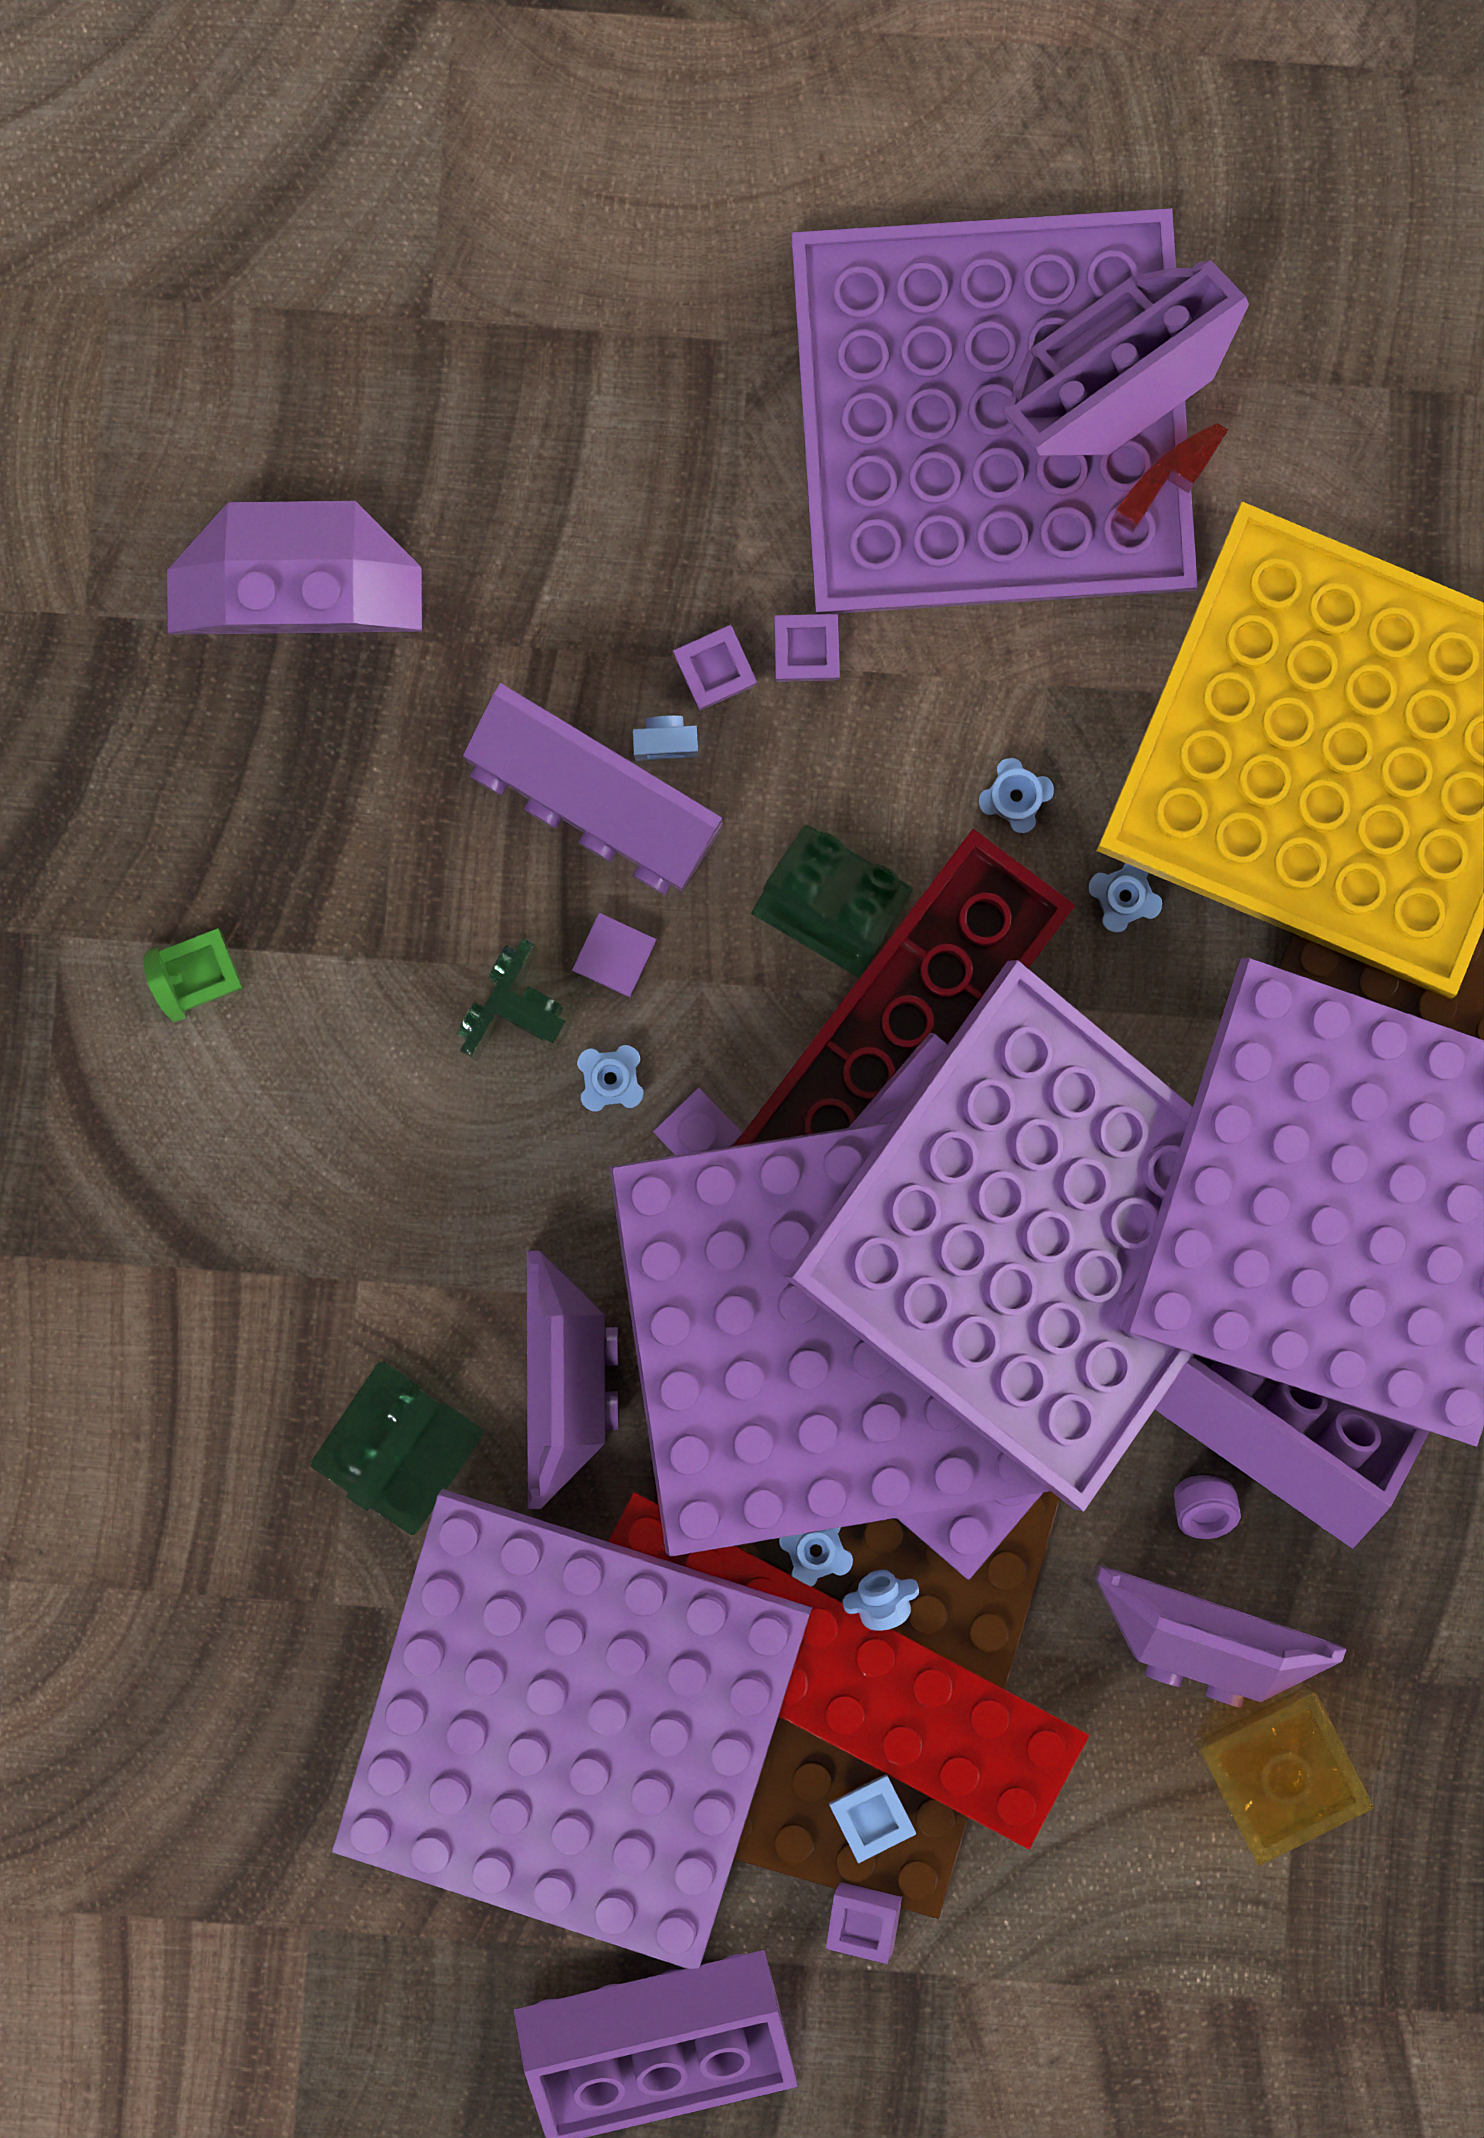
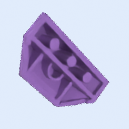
[1002,260,1249,456]
[167,501,423,635]
[527,1251,619,1509]
[1093,1563,1346,1708]

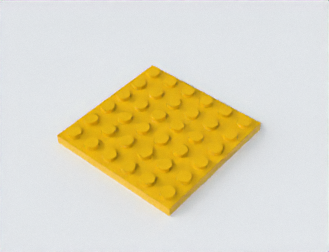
[1096,502,1484,1000]

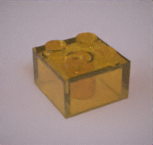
[1194,1686,1374,1867]

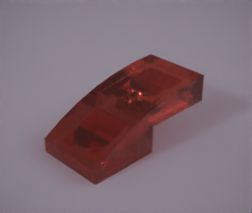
[1111,423,1228,533]

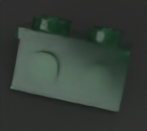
[751,825,913,978]
[456,938,569,1062]
[311,1362,484,1535]

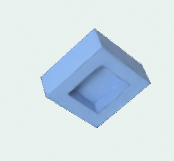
[633,716,698,761]
[829,1774,916,1863]

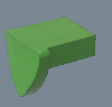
[144,928,244,1023]

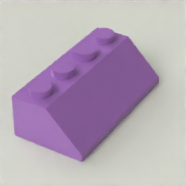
[463,683,722,895]
[1155,1354,1430,1549]
[514,1950,798,2138]

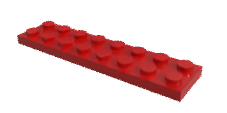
[608,1491,1090,1850]

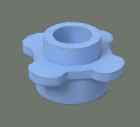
[979,758,1054,833]
[1089,863,1162,933]
[577,1045,644,1112]
[779,1527,853,1587]
[843,1570,919,1631]

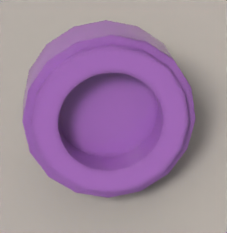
[1174,1475,1241,1539]

